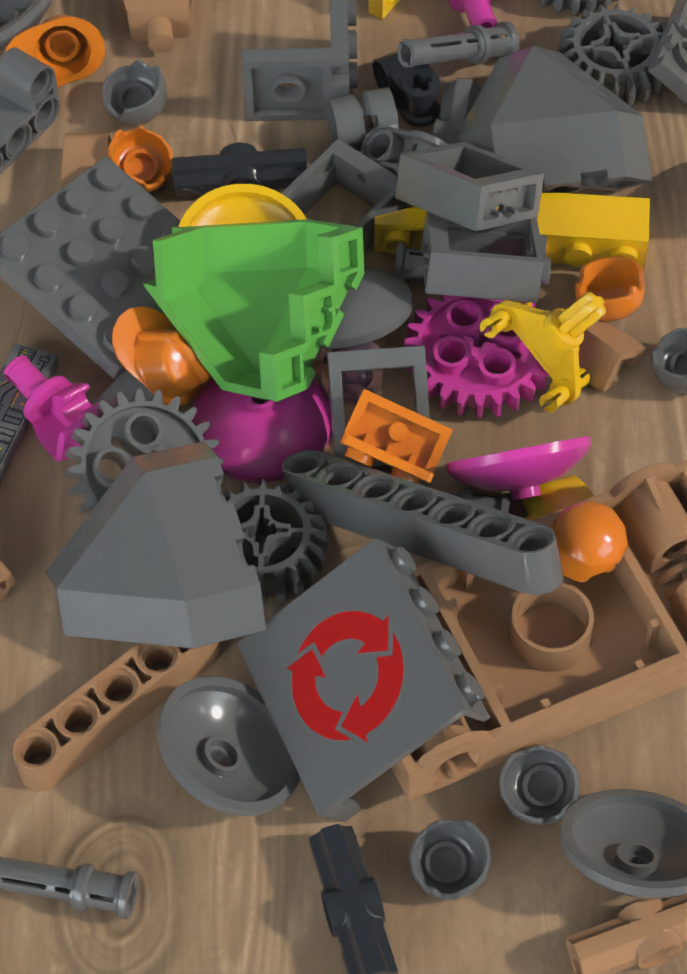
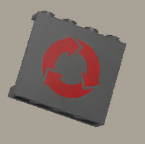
[237,538,490,822]

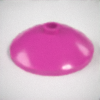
[192,377,332,482]
[445,436,592,500]

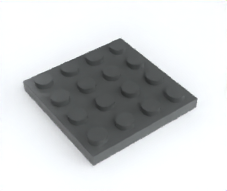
[0,156,180,379]

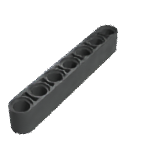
[282,450,564,595]

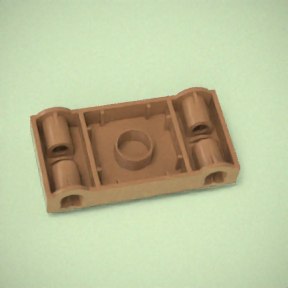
[391,460,687,801]

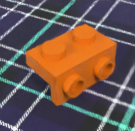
[339,389,453,484]

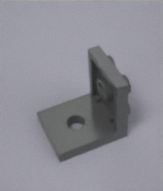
[242,0,358,122]

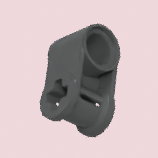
[361,125,448,176]

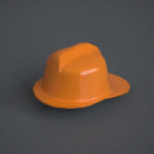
[4,15,105,87]
[112,306,211,406]

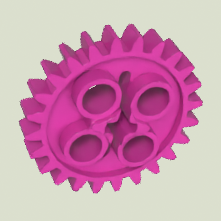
[404,295,548,418]

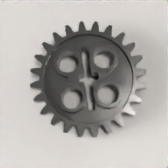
[64,388,223,514]

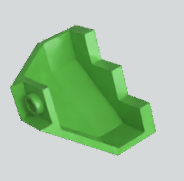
[143,219,364,402]

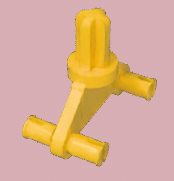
[480,292,606,413]

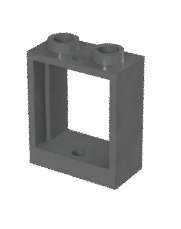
[281,139,408,253]
[395,142,544,232]
[421,211,551,303]
[327,346,430,469]

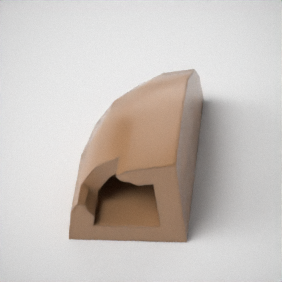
[578,320,646,393]

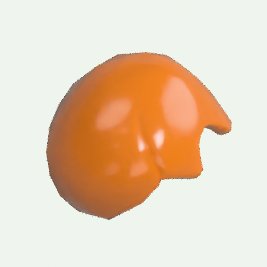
[107,126,173,193]
[574,256,645,322]
[550,501,628,582]

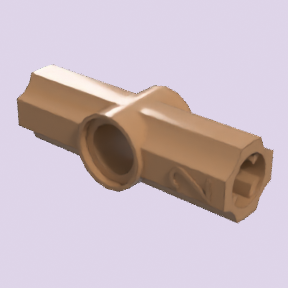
[565,894,687,974]

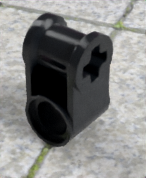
[372,51,440,127]

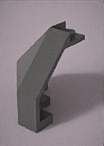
[456,46,652,194]
[45,441,266,648]

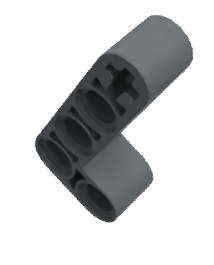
[0,47,60,174]

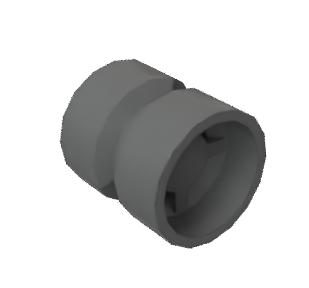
[326,87,399,151]

